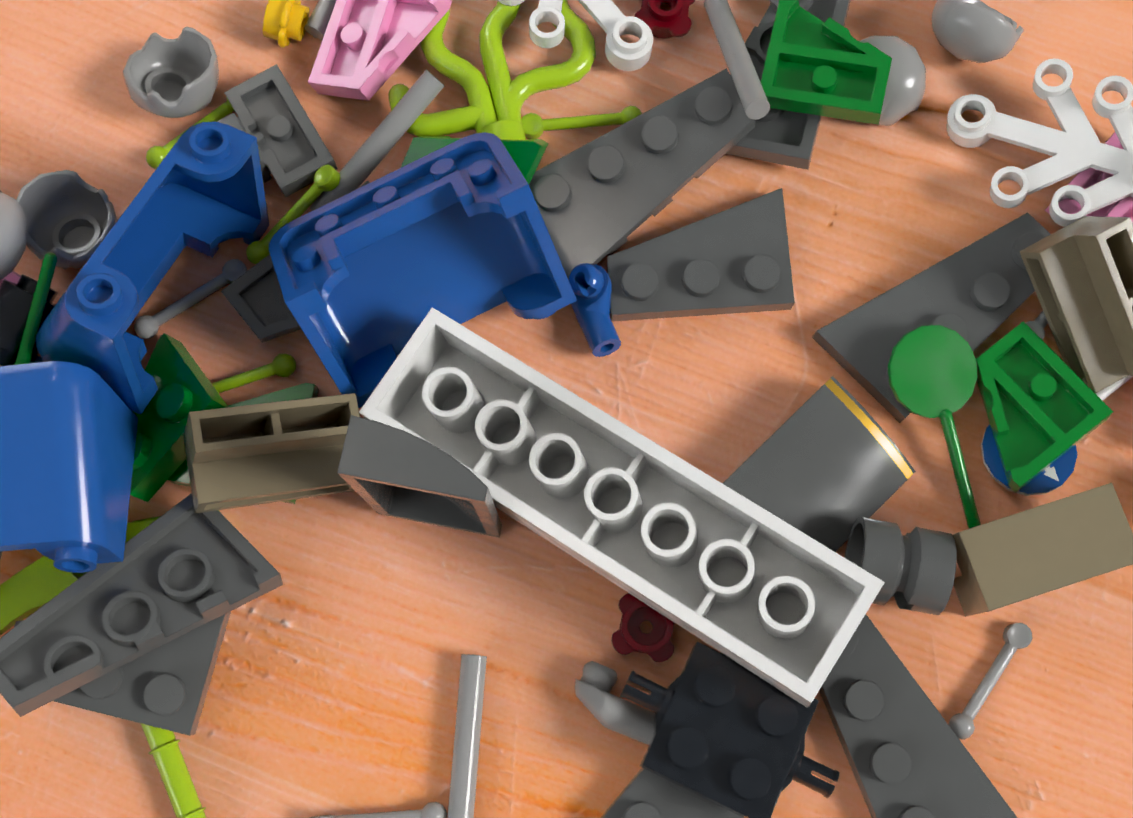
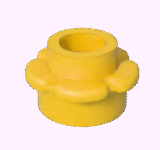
[262,0,310,48]

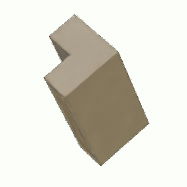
[1019,216,1133,393]
[183,393,360,513]
[952,483,1133,617]

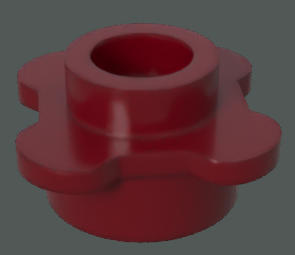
[634,0,695,39]
[611,593,675,662]

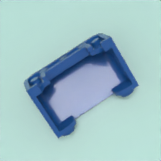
[36,121,269,415]
[269,132,577,408]
[0,361,138,573]

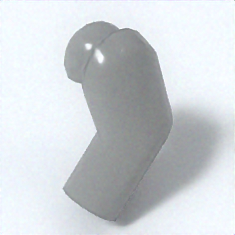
[575,661,656,745]

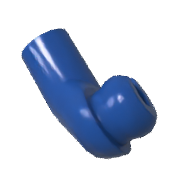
[569,263,621,357]

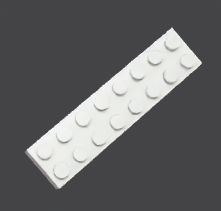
[359,307,885,708]

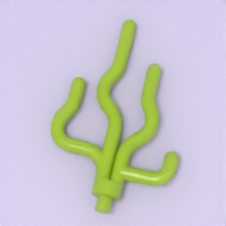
[388,0,596,140]

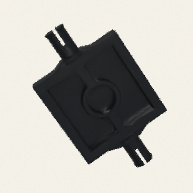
[620,642,839,818]

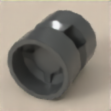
[844,517,957,615]

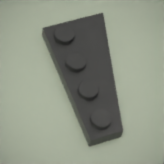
[812,213,1051,423]

